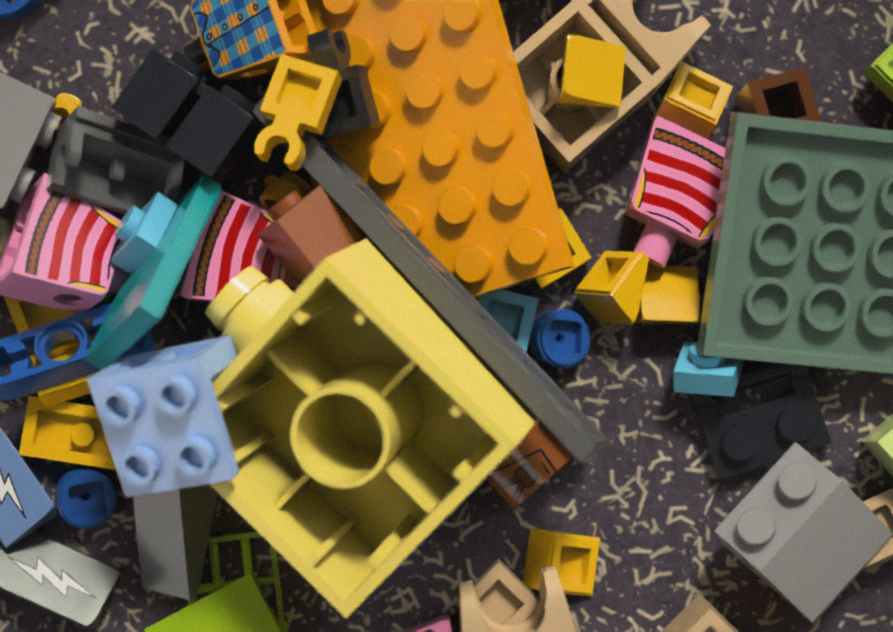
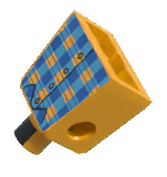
[184,0,317,81]

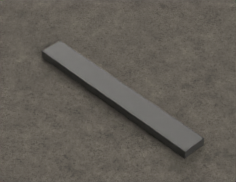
[251,96,610,463]

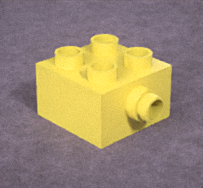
[205,237,539,618]

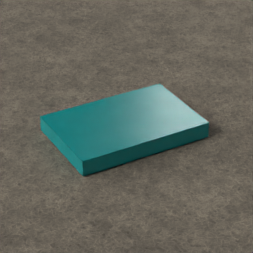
[84,174,222,370]

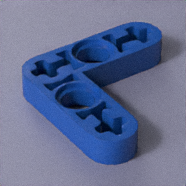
[0,302,157,401]

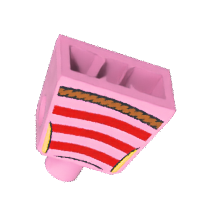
[624,116,726,268]
[0,173,128,314]
[181,190,299,304]

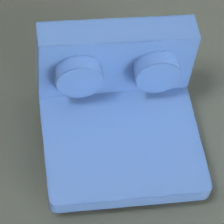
[87,335,239,497]

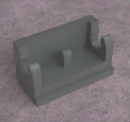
[46,106,184,214]

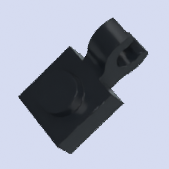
[307,29,381,141]

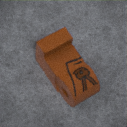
[484,419,574,509]

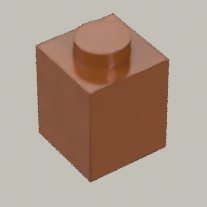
[257,185,364,286]

